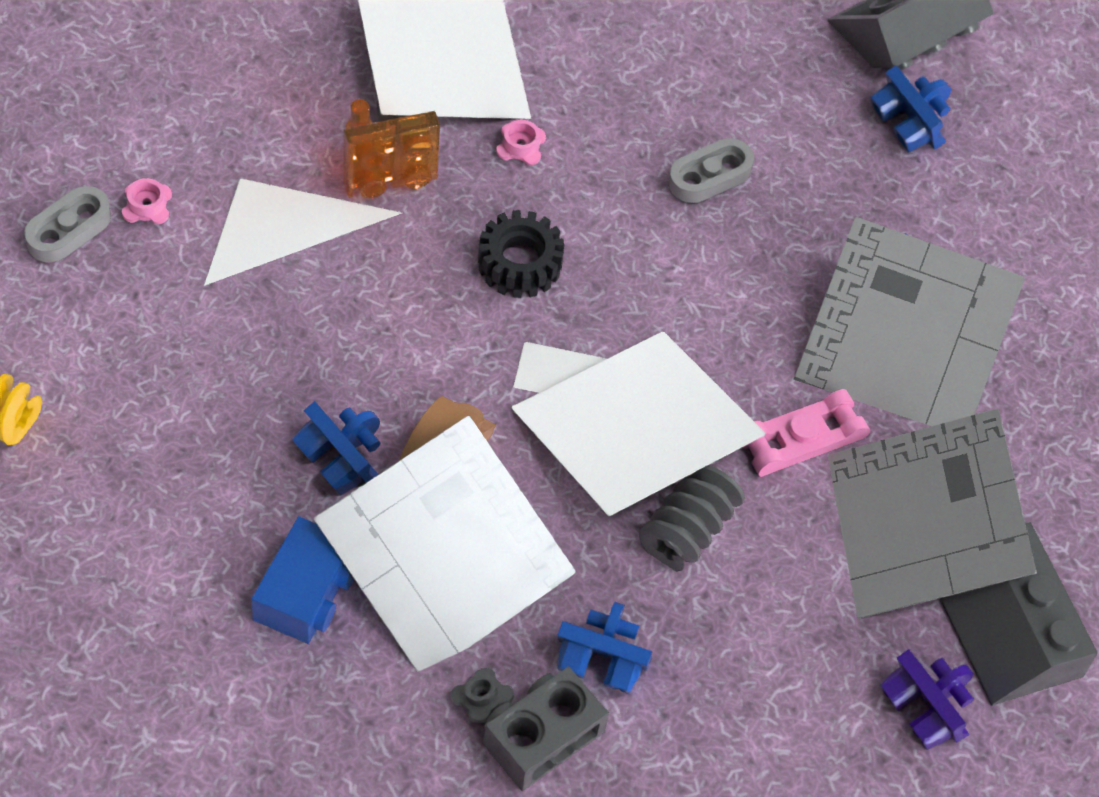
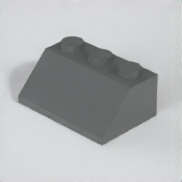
[827,0,994,70]
[939,522,1098,706]

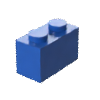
[251,516,354,644]

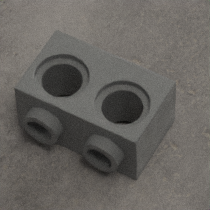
[483,666,609,792]

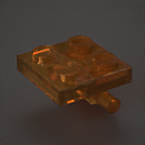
[343,99,440,198]

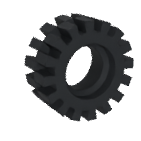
[478,210,564,298]

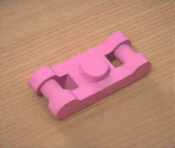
[743,389,870,477]

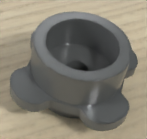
[451,668,514,723]

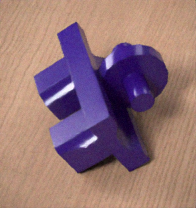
[880,649,974,750]

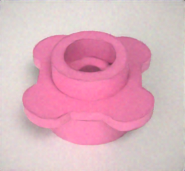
[496,120,546,165]
[122,178,172,224]

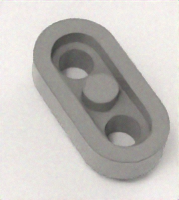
[668,138,754,203]
[25,186,111,262]

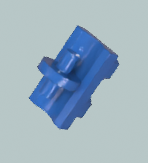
[870,65,951,152]
[292,401,381,495]
[557,602,652,694]

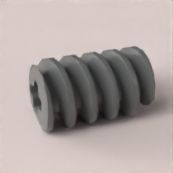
[639,465,745,572]

